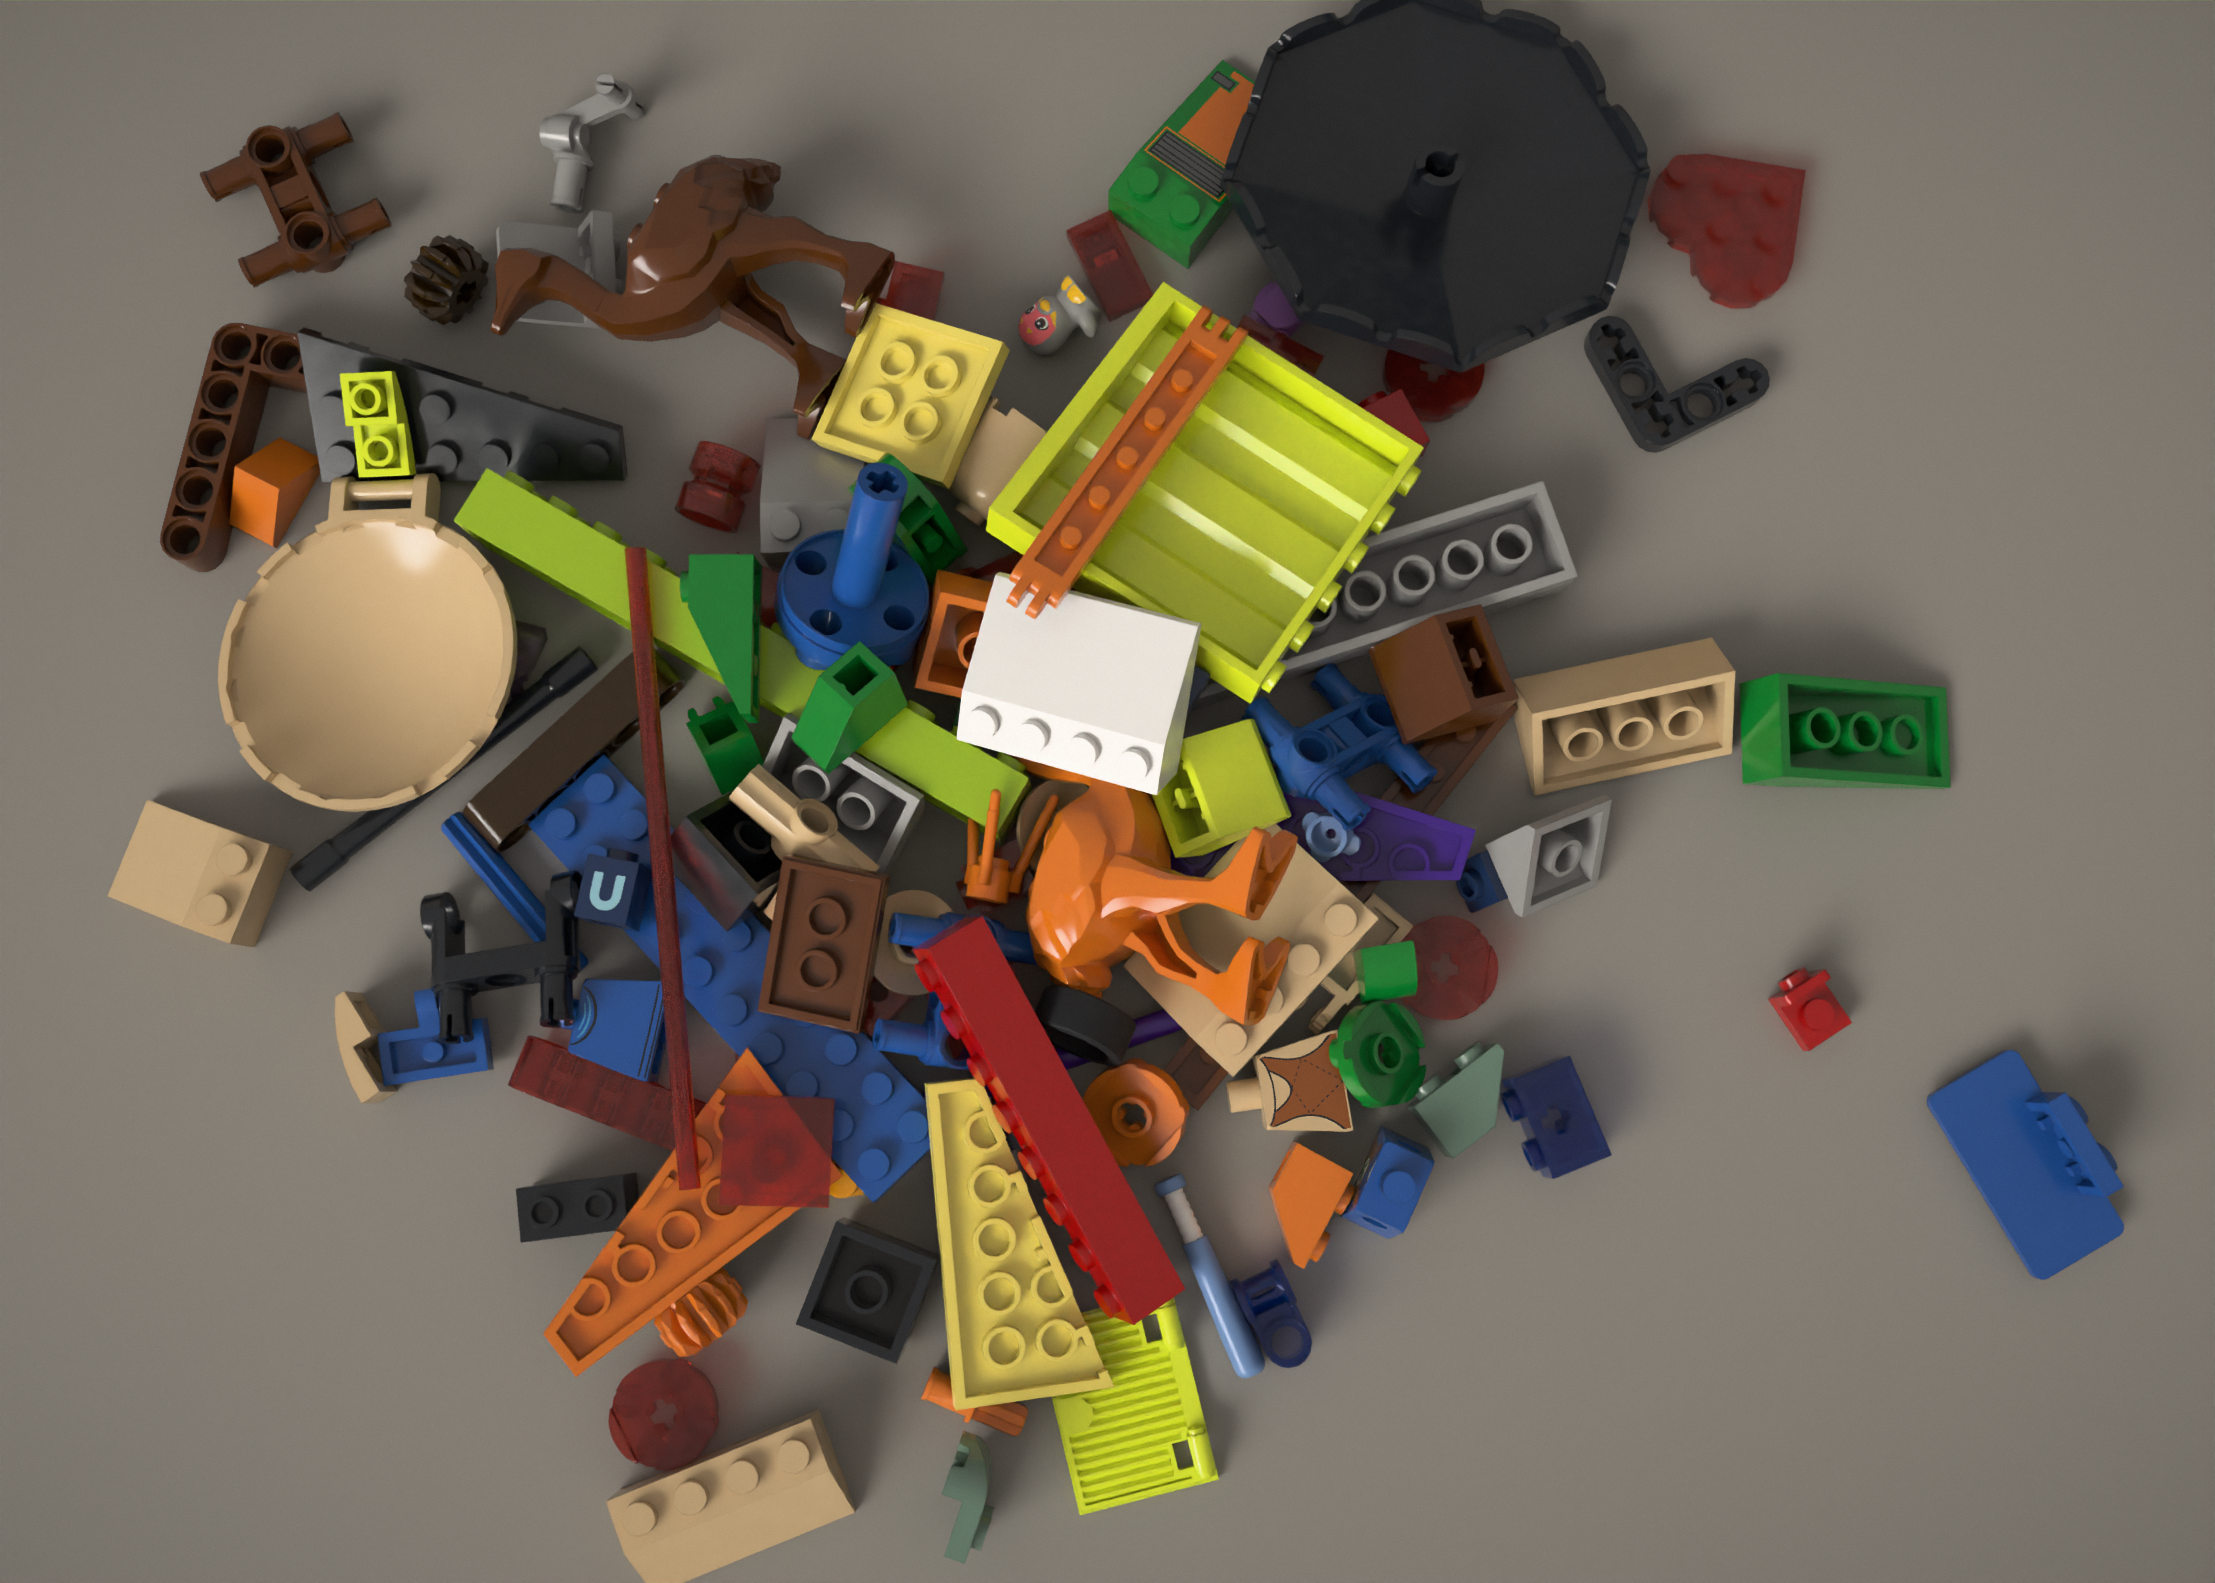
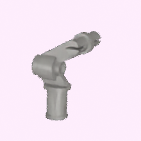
[539,73,645,213]

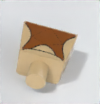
[1226,1030,1353,1132]

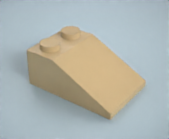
[108,800,293,948]

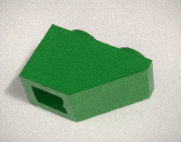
[791,641,908,774]

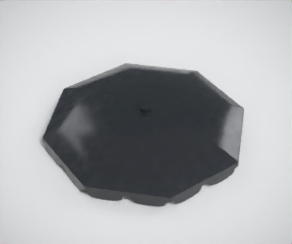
[1220,0,1651,373]

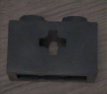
[516,1172,639,1243]

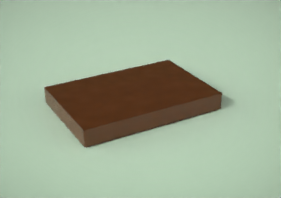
[758,854,891,1034]

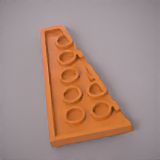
[543,1046,843,1377]

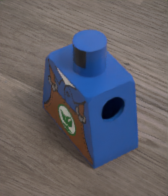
[1340,1125,1435,1239]

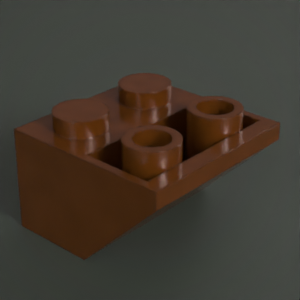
[1368,604,1519,745]

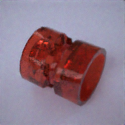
[674,441,761,533]

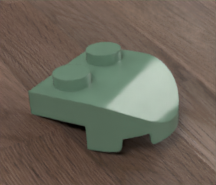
[942,1431,994,1564]

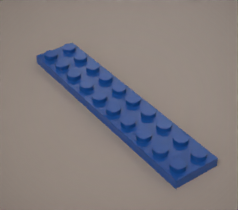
[527,754,930,1203]

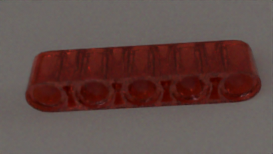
[507,1035,706,1151]

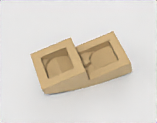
[335,991,397,1104]

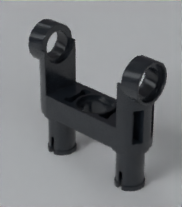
[420,870,583,1044]

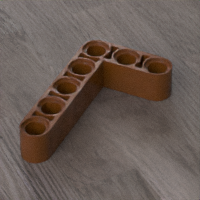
[160,323,307,572]

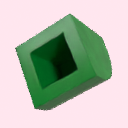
[1352,940,1418,1004]

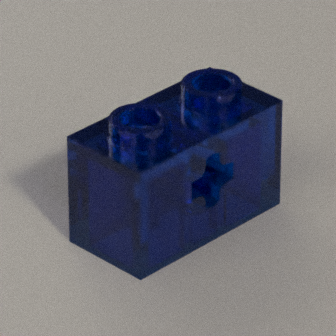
[1501,1056,1612,1179]

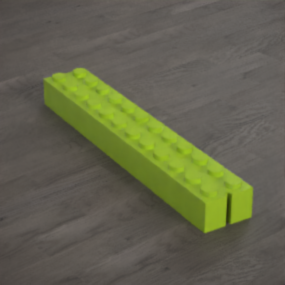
[453,468,1032,844]

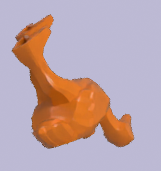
[1005,753,1298,1026]

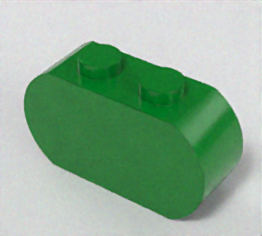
[848,452,968,586]

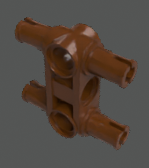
[200,112,392,288]

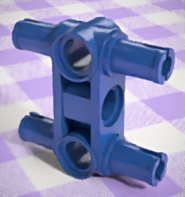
[1241,663,1438,832]
[873,912,1038,1071]

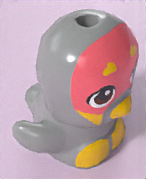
[1018,275,1102,355]

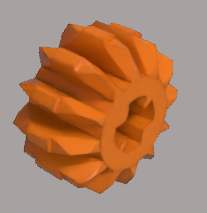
[654,1267,748,1357]

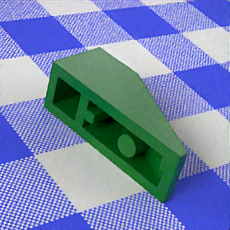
[680,554,762,723]

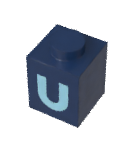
[574,848,653,932]

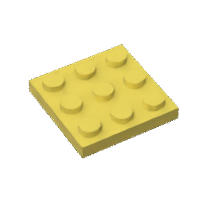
[812,303,1010,489]

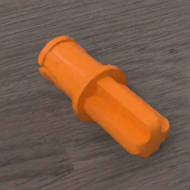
[921,1367,1028,1437]

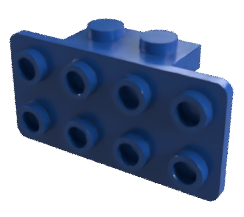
[1927,1050,2124,1280]

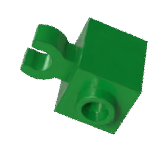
[686,696,764,795]

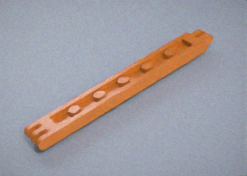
[1006,305,1249,620]

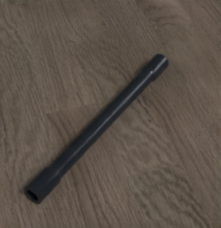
[290,646,599,891]

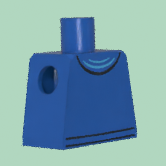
[561,979,678,1082]

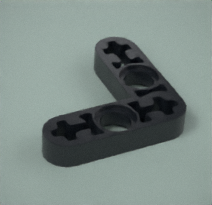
[1584,316,1770,453]

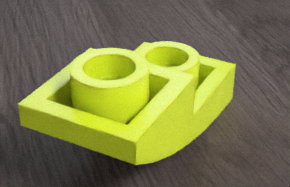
[340,371,416,478]

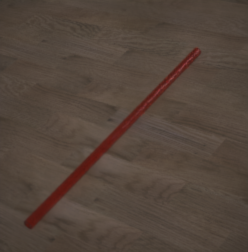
[624,547,701,1190]

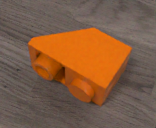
[1268,1141,1355,1269]

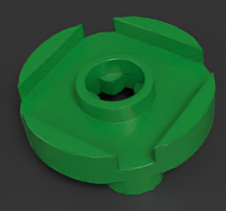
[1329,1001,1426,1108]

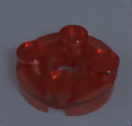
[1382,349,1485,422]
[1400,916,1498,1021]
[608,1358,719,1471]

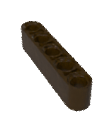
[462,644,685,852]

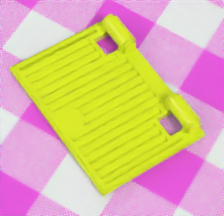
[1051,1297,1219,1515]

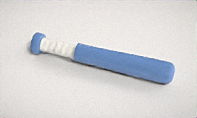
[1154,1173,1266,1379]

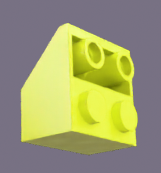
[1152,719,1291,858]

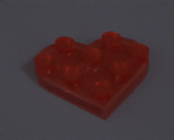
[1648,154,1806,309]

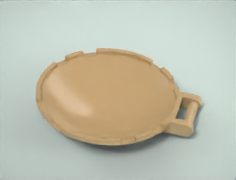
[218,473,517,812]

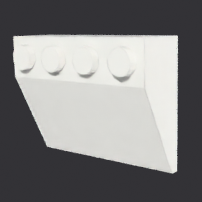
[957,572,1202,795]

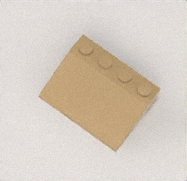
[1123,824,1380,1077]

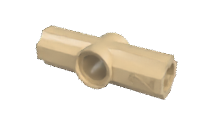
[729,764,880,872]

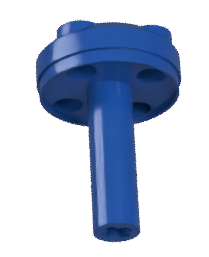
[774,463,929,670]

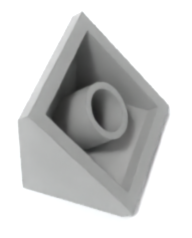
[1485,795,1612,917]

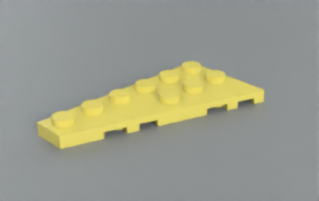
[924,1077,1114,1410]

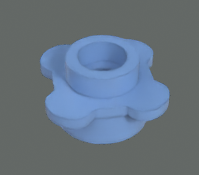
[1302,811,1361,862]

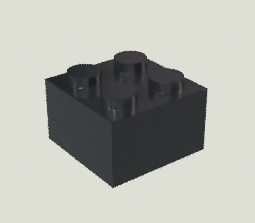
[656,790,782,932]
[796,1217,940,1364]

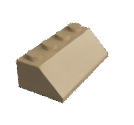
[1513,637,1735,796]
[606,1409,856,1583]

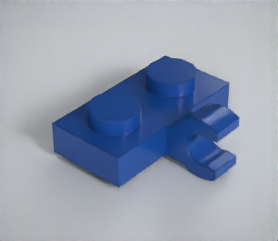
[377,989,494,1086]

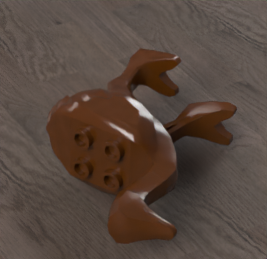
[491,155,895,440]

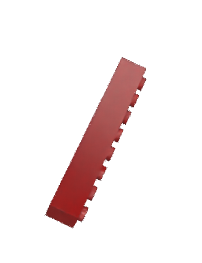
[912,916,1185,1325]

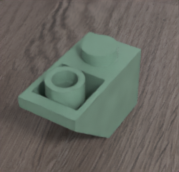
[1407,1041,1504,1159]

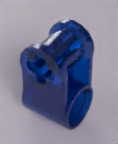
[1229,1258,1312,1368]

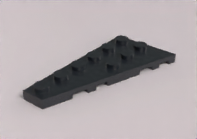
[297,327,628,482]

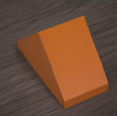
[229,437,320,549]

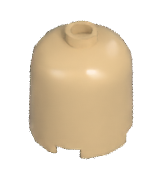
[948,396,1047,527]

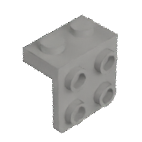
[496,210,624,329]

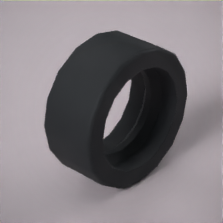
[1034,985,1137,1066]

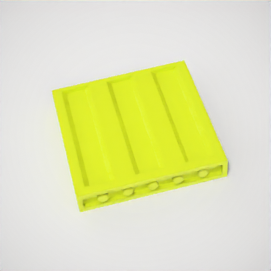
[986,282,1424,704]

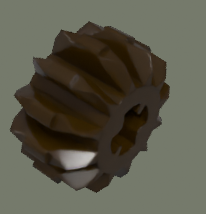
[404,235,489,325]

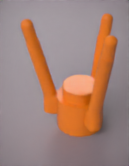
[964,789,1059,904]

